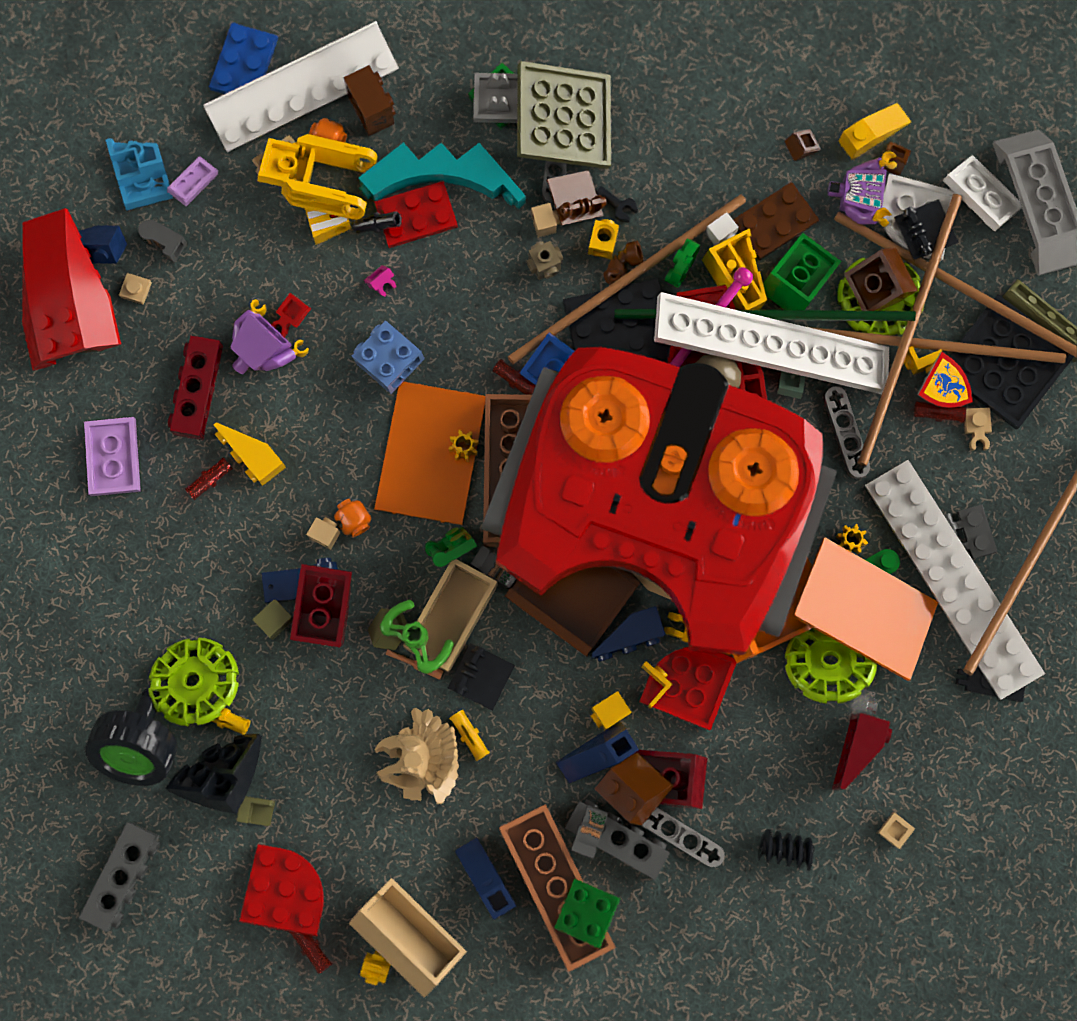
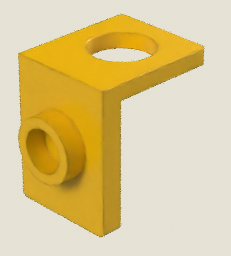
[642,661,672,709]

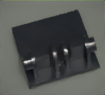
[894,199,959,260]
[448,643,515,711]

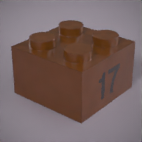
[343,65,396,136]

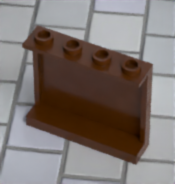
[505,567,640,657]

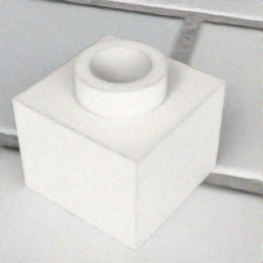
[705,212,739,245]

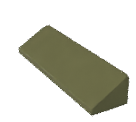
[1002,279,1077,362]

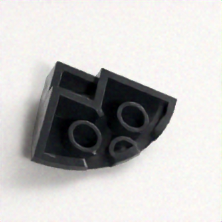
[166,734,262,814]

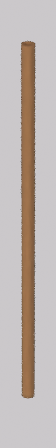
[508,194,746,364]
[857,194,962,466]
[834,212,1077,358]
[809,327,1066,363]
[963,470,1077,675]

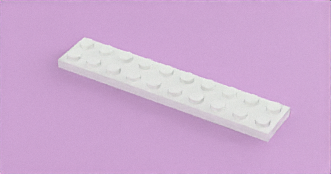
[654,292,889,394]
[865,460,1045,700]

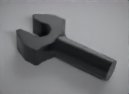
[596,186,638,222]

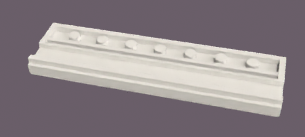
[203,22,399,152]

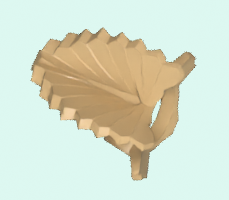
[375,708,459,804]

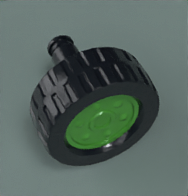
[85,688,177,786]

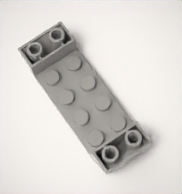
[992,129,1077,276]

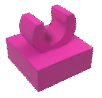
[364,265,396,296]

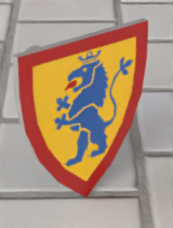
[917,352,973,408]

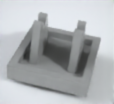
[473,73,517,123]

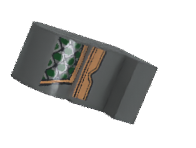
[138,219,187,263]
[470,545,516,589]
[571,805,608,859]

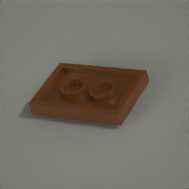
[733,182,819,261]

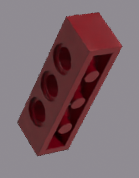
[168,335,223,440]

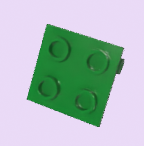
[554,879,620,949]

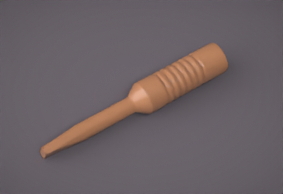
[385,649,444,680]

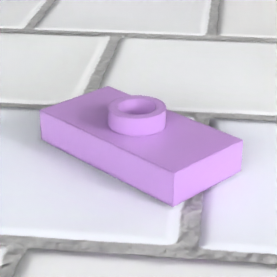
[167,156,218,206]

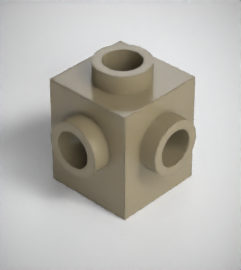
[526,241,563,280]

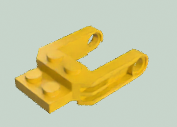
[258,134,378,219]

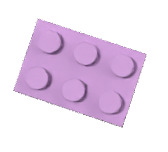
[84,417,140,496]

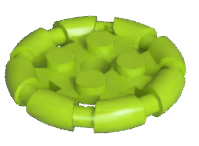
[837,257,924,336]
[785,628,877,704]
[148,638,239,726]

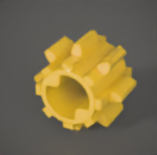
[448,430,479,462]
[836,524,868,554]
[360,950,391,986]

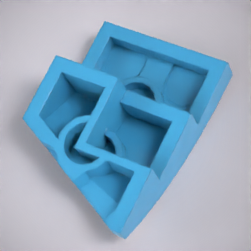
[105,139,173,211]

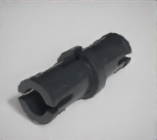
[352,211,402,234]

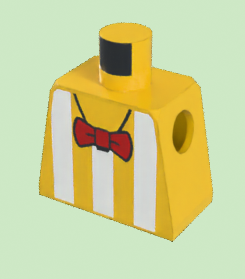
[305,205,358,244]

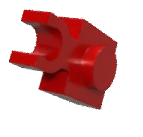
[271,293,311,338]

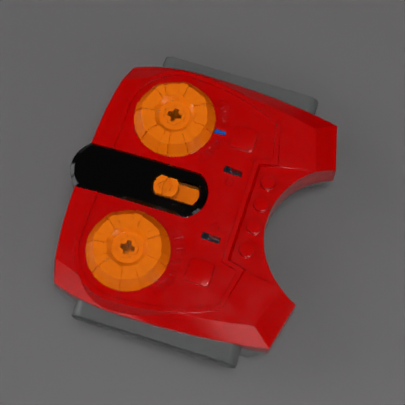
[482,347,837,655]

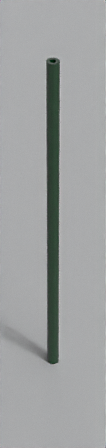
[615,309,916,321]

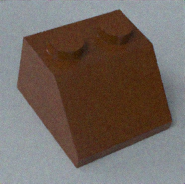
[844,248,918,311]
[595,752,674,826]

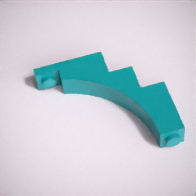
[359,142,526,209]

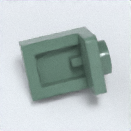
[777,371,805,399]

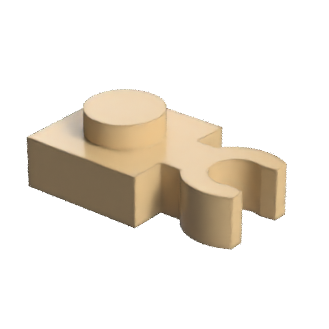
[963,408,992,451]

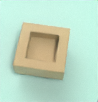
[119,273,152,305]
[877,812,915,849]

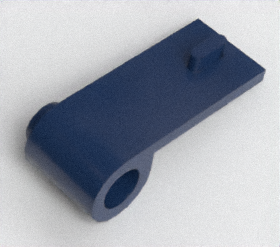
[261,558,338,603]

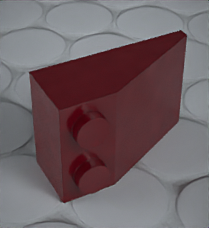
[290,564,352,648]
[832,713,892,790]
[624,750,707,809]

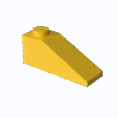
[839,103,911,160]

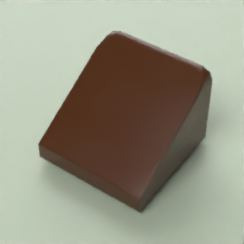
[784,129,821,161]
[884,141,911,176]

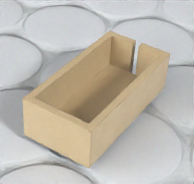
[403,559,498,673]
[349,878,467,997]

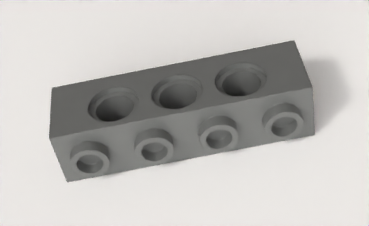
[564,799,670,880]
[79,822,160,932]

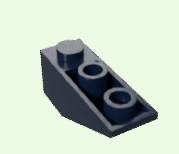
[79,225,127,264]
[591,606,665,662]
[556,721,639,783]
[455,838,516,920]

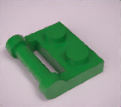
[424,527,477,567]

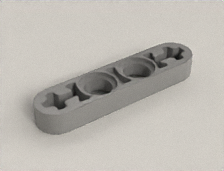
[823,386,870,480]
[642,808,725,867]

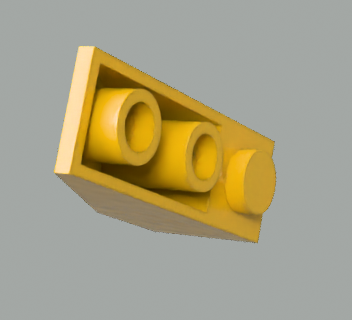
[214,422,286,486]

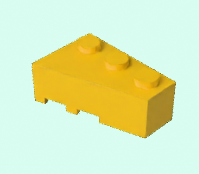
[702,229,767,310]

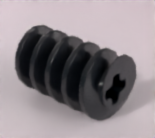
[758,829,814,871]

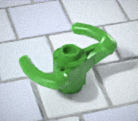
[380,600,454,674]

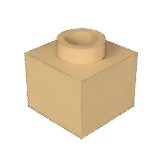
[531,203,560,237]
[306,517,340,550]

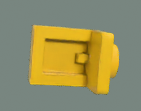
[904,346,942,375]

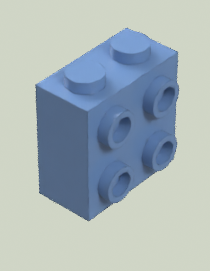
[352,320,424,394]

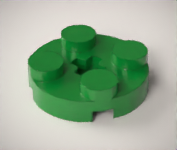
[665,238,700,288]

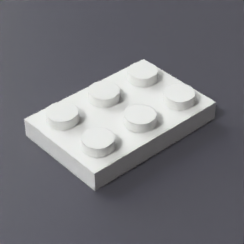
[943,155,1022,231]

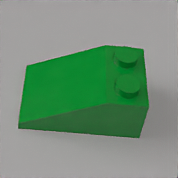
[763,233,841,310]

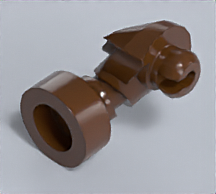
[604,240,644,285]

